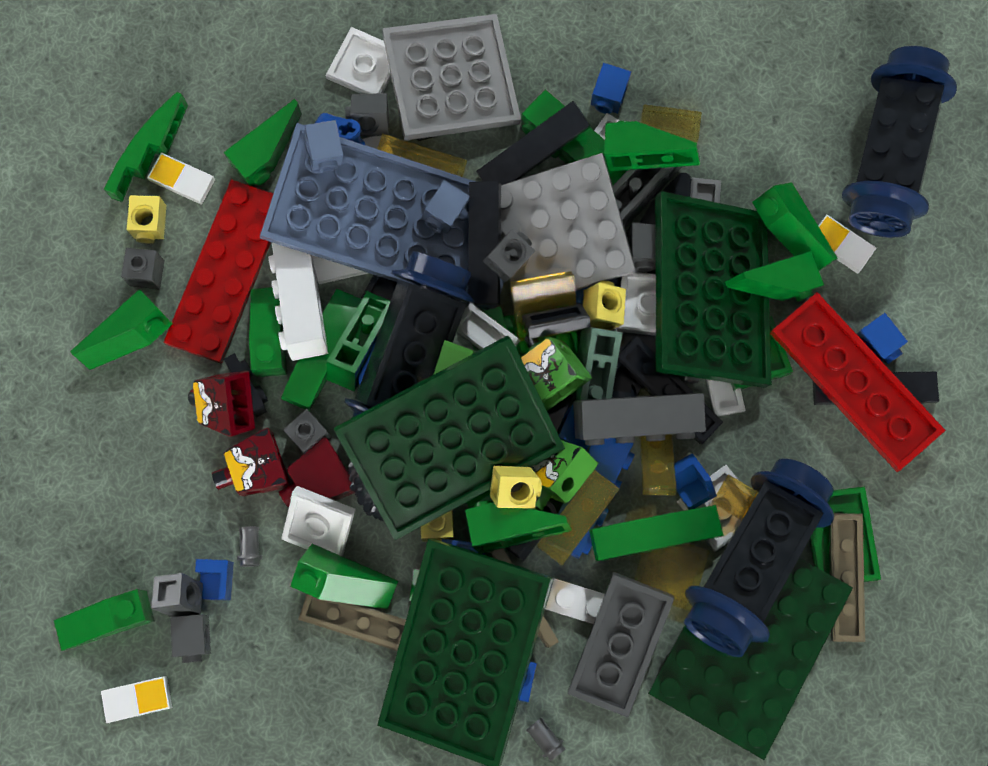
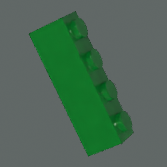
[521,89,627,186]

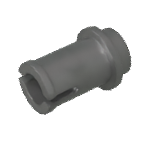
[237,526,262,567]
[526,717,566,761]

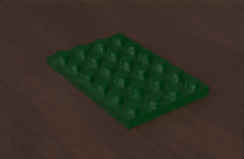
[655,191,772,388]
[334,335,565,541]
[648,525,853,760]
[377,538,553,766]

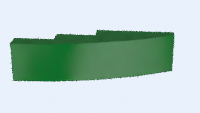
[104,92,188,202]
[281,289,362,411]
[589,505,724,562]

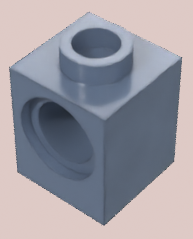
[304,120,344,172]
[422,180,470,234]

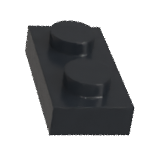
[224,353,268,418]

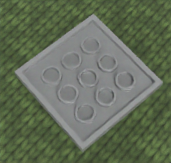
[382,14,521,141]
[501,153,636,307]

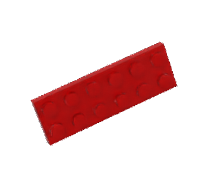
[163,179,273,364]
[770,292,946,472]

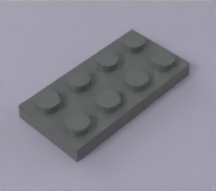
[567,572,674,717]

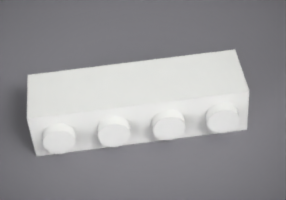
[268,243,328,361]

